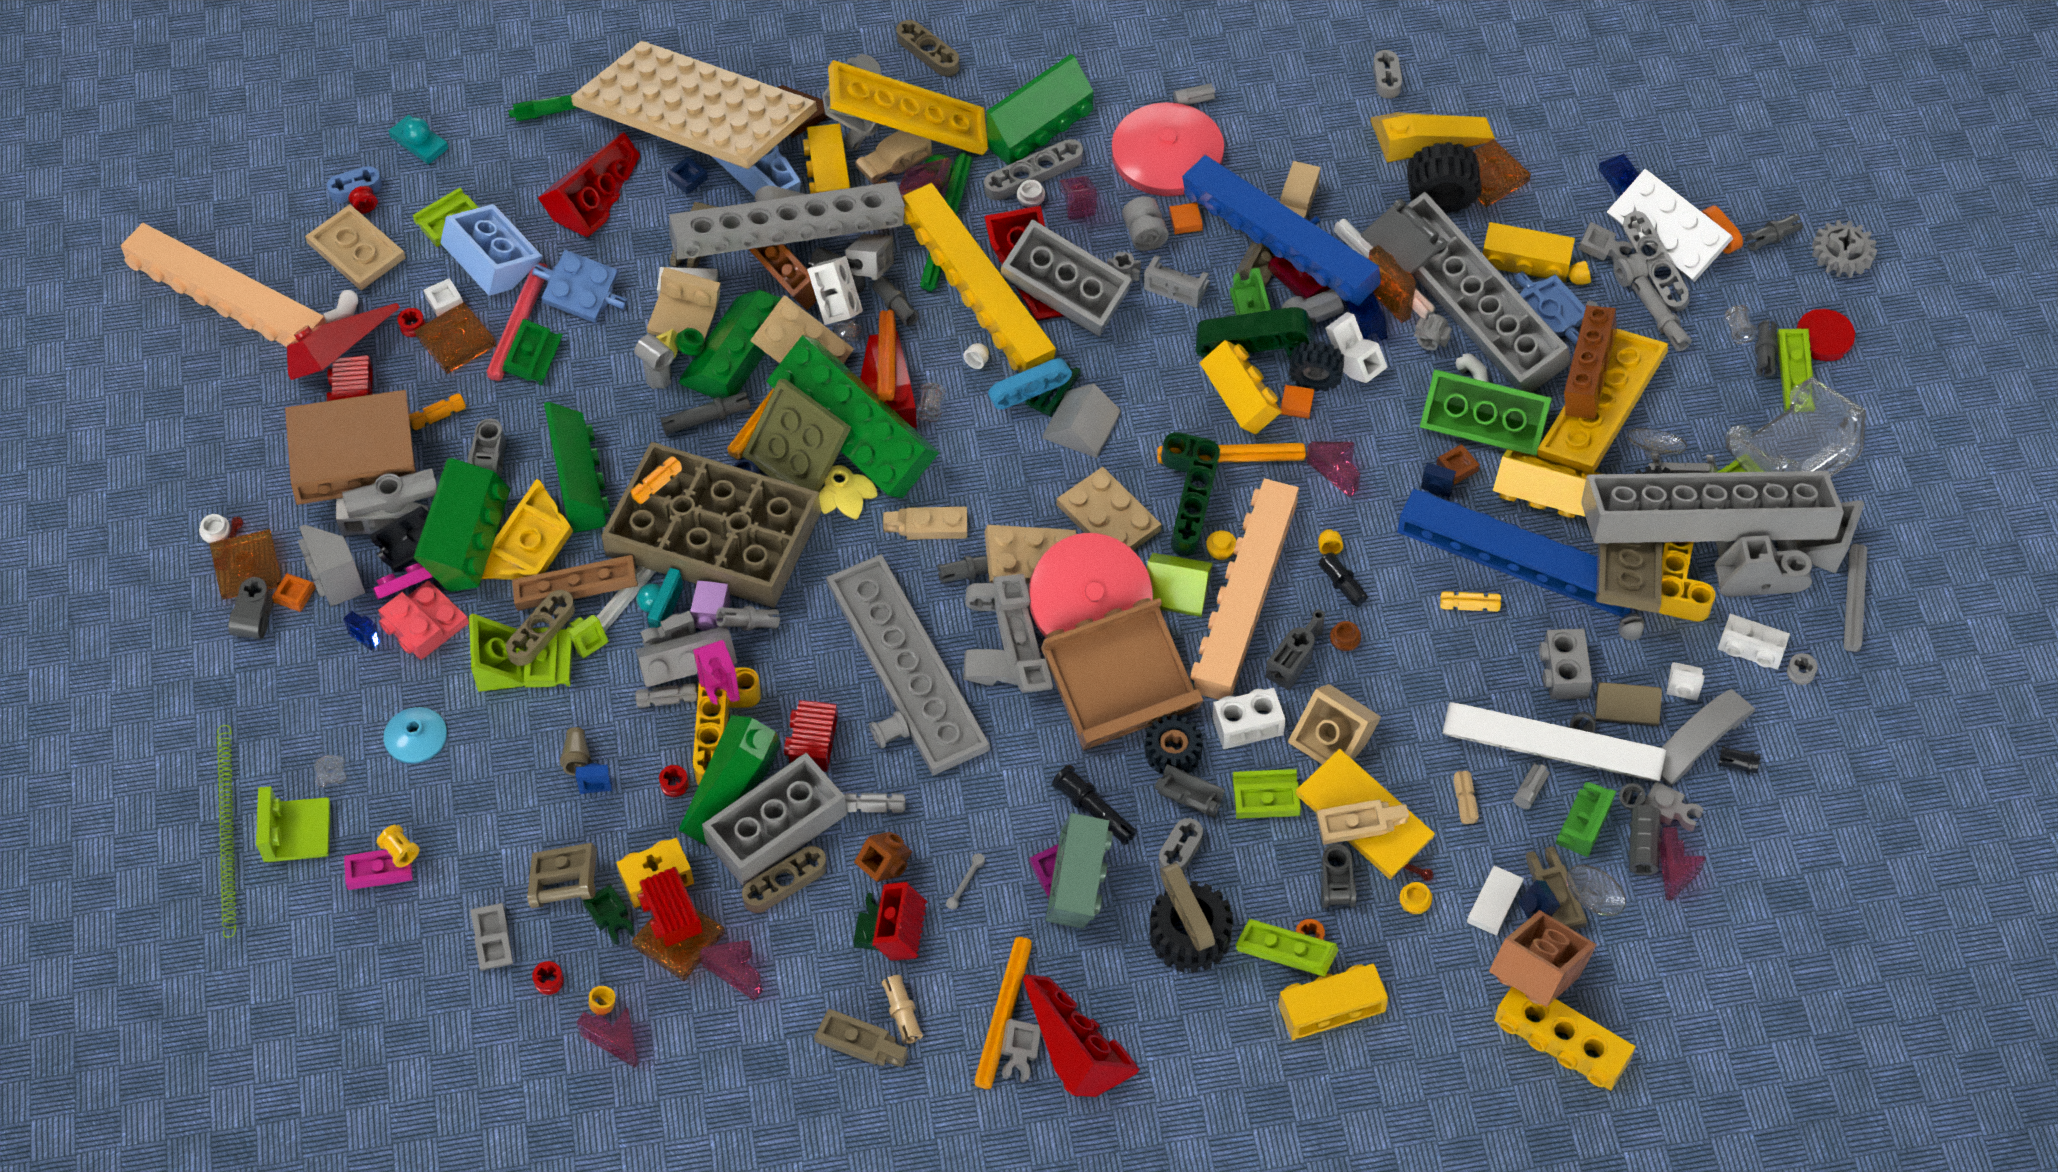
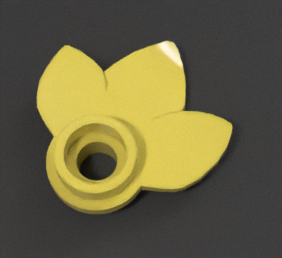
[819,465,878,520]

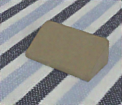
[1234,241,1276,287]
[1595,682,1662,726]

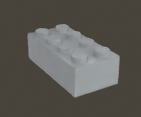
[1001,219,1132,337]
[702,753,847,887]

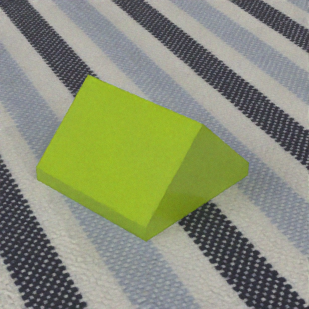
[1147,553,1213,617]
[469,613,525,692]

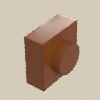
[1436,444,1480,485]

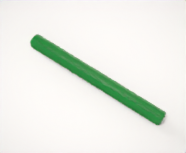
[920,153,973,292]

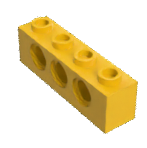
[1494,987,1636,1091]

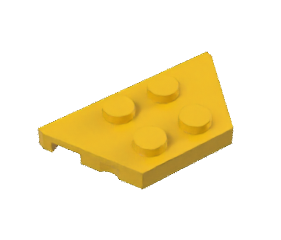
[482,479,573,580]

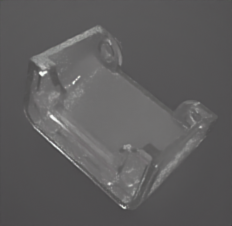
[1725,377,1866,477]

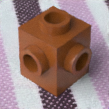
[854,832,913,882]

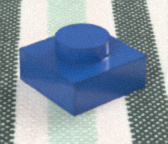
[576,763,612,794]

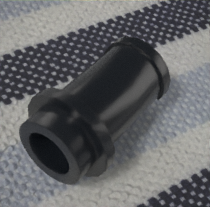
[1718,746,1761,775]

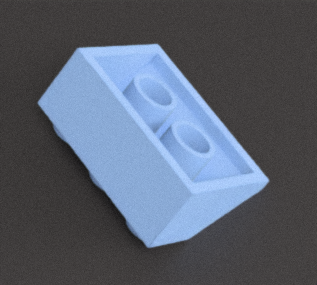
[440,204,542,296]

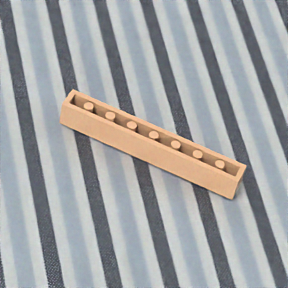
[121,222,327,348]
[1190,478,1299,700]

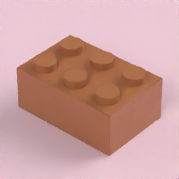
[1489,910,1597,1007]

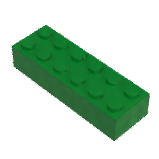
[766,335,940,499]

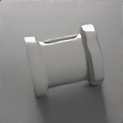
[869,711,910,749]

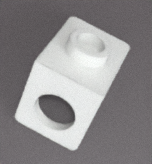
[1666,662,1705,701]

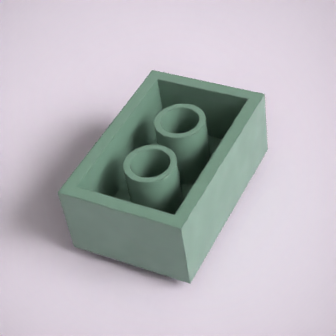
[1045,813,1113,929]

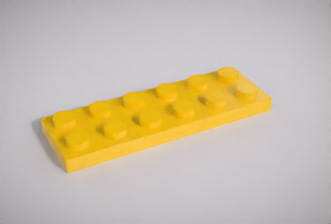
[828,60,988,156]
[1537,329,1668,474]

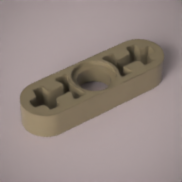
[896,20,960,77]
[506,590,575,666]
[742,846,827,913]
[1160,862,1215,951]

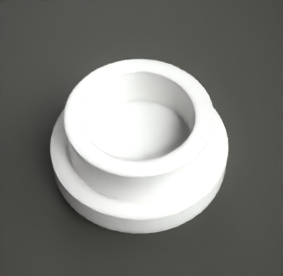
[1017,180,1045,207]
[199,514,231,543]

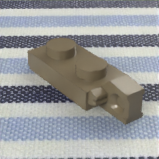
[814,1009,909,1068]

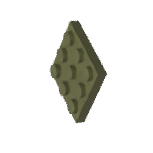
[742,379,851,492]

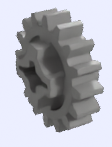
[1812,220,1877,278]

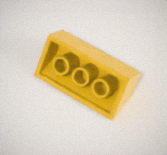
[1493,449,1602,518]

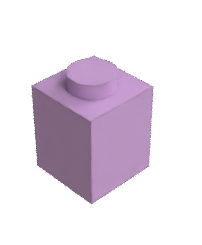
[690,580,731,631]

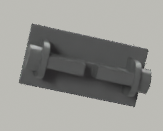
[1155,764,1225,818]

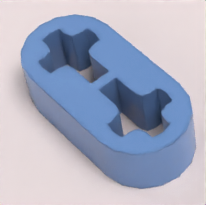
[327,166,382,203]

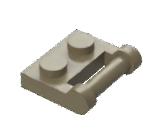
[527,843,597,909]

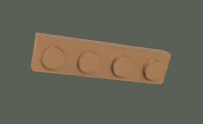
[512,555,638,611]

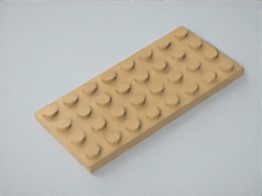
[571,41,817,169]

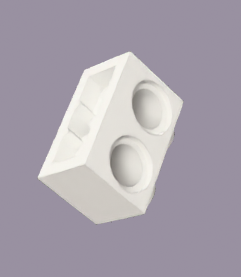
[807,256,863,325]
[1212,688,1285,749]

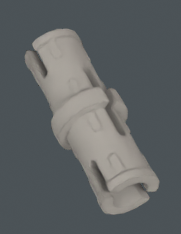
[716,606,780,631]

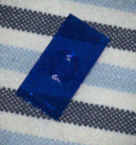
[1598,153,1640,197]

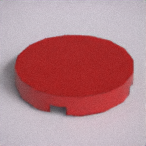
[1796,309,1856,362]

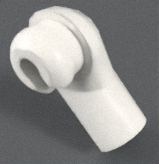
[323,290,358,323]
[1455,353,1489,382]

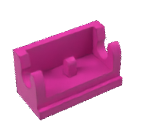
[693,640,740,705]

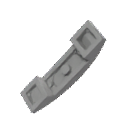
[993,574,1053,693]
[1661,689,1755,787]

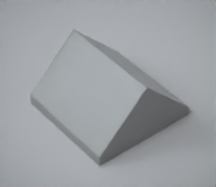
[1043,383,1121,458]
[1796,500,1864,574]

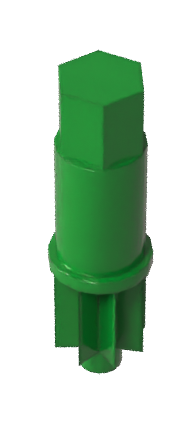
[508,94,576,122]

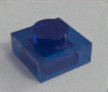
[343,610,380,651]

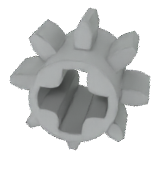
[1107,252,1141,284]
[1414,314,1452,351]

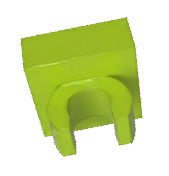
[568,615,609,659]

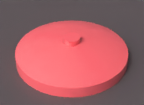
[1112,102,1224,196]
[1028,533,1153,639]

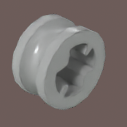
[1787,653,1818,685]

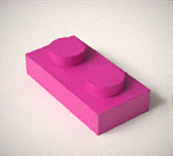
[372,563,433,600]
[344,849,413,890]

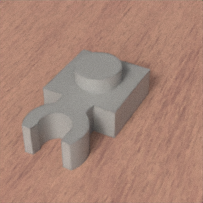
[1578,222,1633,262]
[640,611,696,647]
[1644,781,1704,831]
[1001,1019,1041,1083]

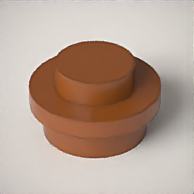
[1330,621,1361,651]

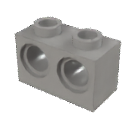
[1539,629,1592,700]

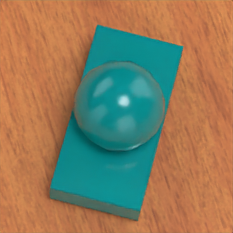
[388,114,449,165]
[636,568,684,628]

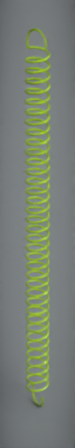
[217,725,237,938]

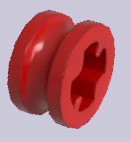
[348,186,378,214]
[397,308,426,337]
[659,765,689,797]
[532,961,564,995]

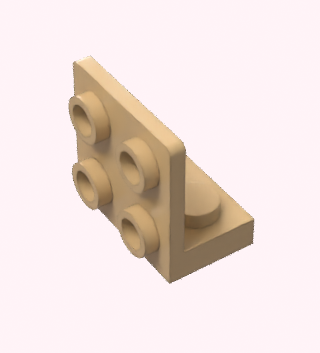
[647,267,721,342]

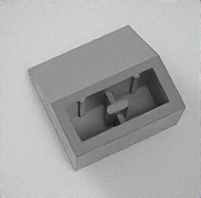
[297,525,365,607]

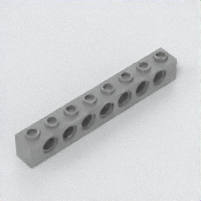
[669,181,905,260]

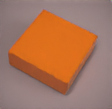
[1169,202,1203,235]
[1280,385,1315,419]
[272,573,316,612]

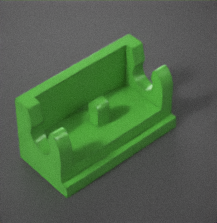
[1229,268,1271,315]
[1555,782,1616,858]

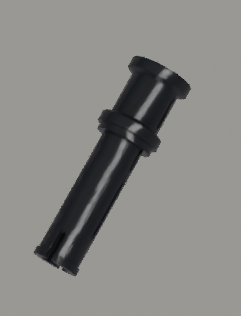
[1052,765,1137,845]

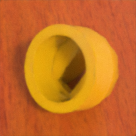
[1568,261,1591,285]
[1318,529,1343,555]
[588,986,616,1016]

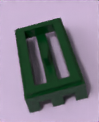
[1025,357,1081,417]

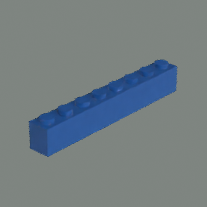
[1182,155,1381,306]
[1397,488,1632,618]

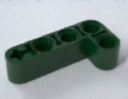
[1195,307,1315,360]
[1161,432,1220,556]

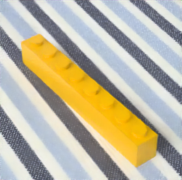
[902,183,1056,373]

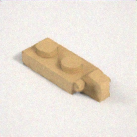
[883,507,967,540]
[1316,799,1409,845]

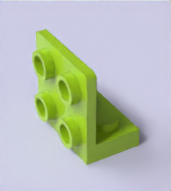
[256,786,330,863]

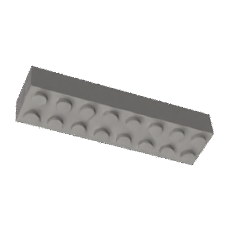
[1398,192,1571,393]
[1581,471,1844,544]

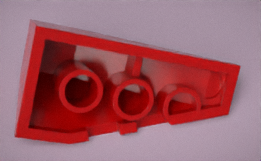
[538,132,640,237]
[984,205,1064,321]
[287,303,400,380]
[860,331,917,428]
[1023,974,1140,1097]

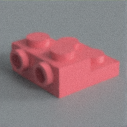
[378,580,469,660]

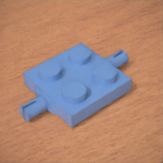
[532,250,628,323]
[1514,271,1586,347]

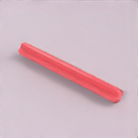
[486,262,547,381]

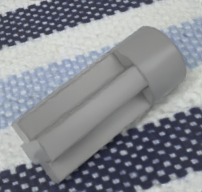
[1173,83,1215,105]
[1513,763,1550,809]

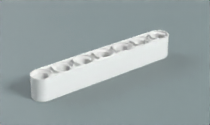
[1442,702,1667,782]

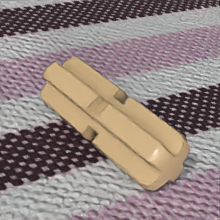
[1453,771,1479,824]

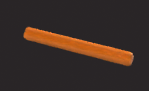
[877,309,896,402]

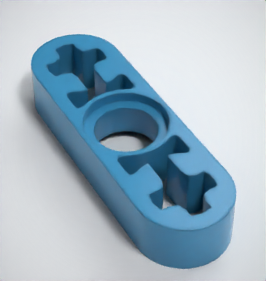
[988,358,1072,409]

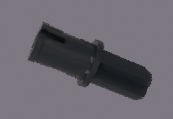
[1318,552,1368,607]

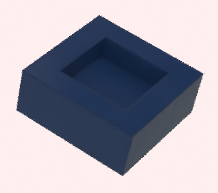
[667,157,708,194]
[1421,462,1456,498]
[1518,880,1561,919]

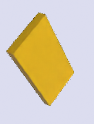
[1295,748,1435,880]

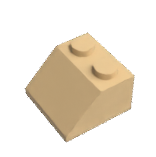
[1288,684,1381,765]

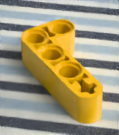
[1659,542,1715,622]
[693,668,761,785]

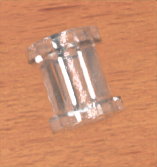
[1723,305,1758,344]
[916,382,946,422]

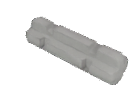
[635,683,698,708]
[844,793,906,812]

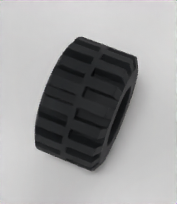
[1407,142,1482,215]
[1149,881,1233,973]

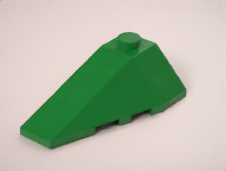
[678,715,781,845]

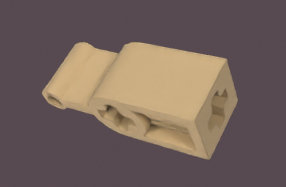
[855,130,932,183]
[1280,161,1321,218]

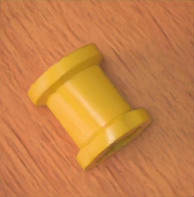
[377,824,420,868]

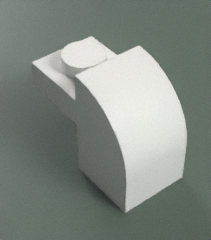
[1325,312,1387,383]

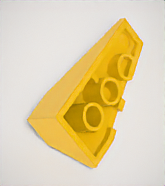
[1371,112,1495,163]

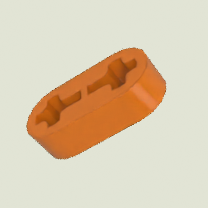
[1701,205,1743,254]

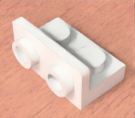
[1718,614,1790,670]

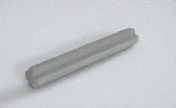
[1844,543,1867,652]

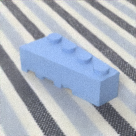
[710,145,801,195]

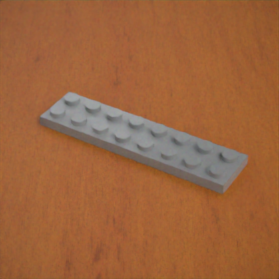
[826,554,990,776]

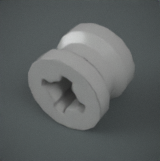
[1613,253,1648,287]

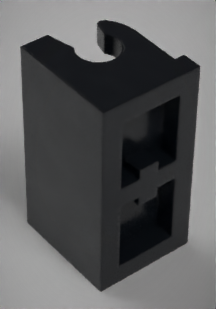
[370,506,429,572]

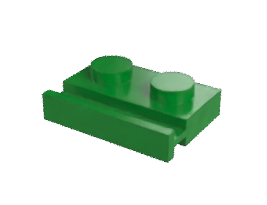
[502,319,563,386]

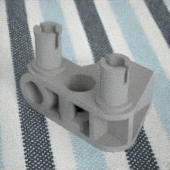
[822,54,882,150]
[1714,535,1812,597]

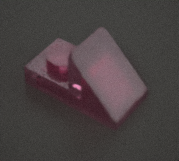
[898,157,952,197]
[1059,176,1097,219]
[1306,441,1360,498]
[1659,827,1706,900]
[700,940,763,1001]
[576,1008,639,1068]

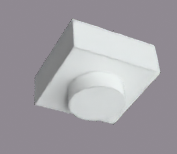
[424,278,464,317]

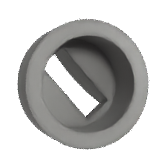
[1618,613,1645,641]

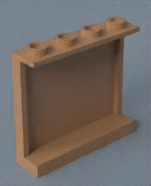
[285,390,416,505]
[1041,598,1203,751]

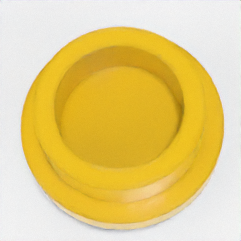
[1206,530,1236,560]
[1399,882,1432,914]

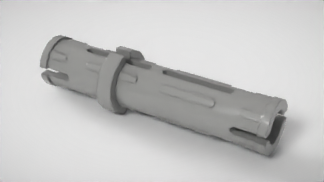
[1632,276,1692,351]

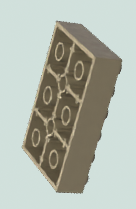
[601,442,821,608]

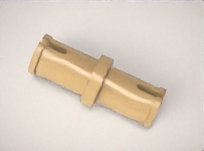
[882,975,923,1044]

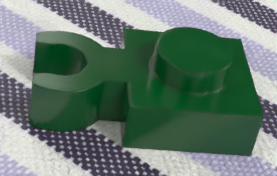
[582,884,635,945]
[853,893,879,950]

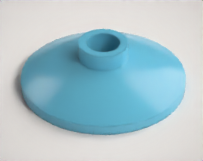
[383,707,447,764]

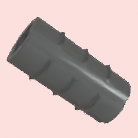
[1628,805,1662,876]

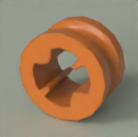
[1295,919,1325,940]

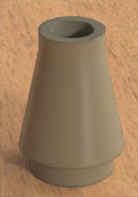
[560,727,592,776]

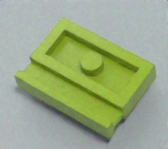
[412,187,479,247]
[524,627,573,688]
[1232,769,1301,819]

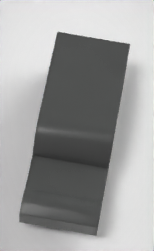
[1265,609,1325,691]

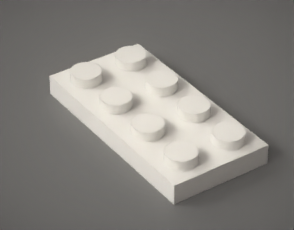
[1607,169,1733,282]

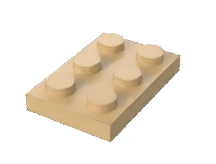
[305,204,406,291]
[750,295,854,364]
[1057,466,1162,551]
[984,525,1076,584]

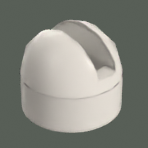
[963,343,989,369]

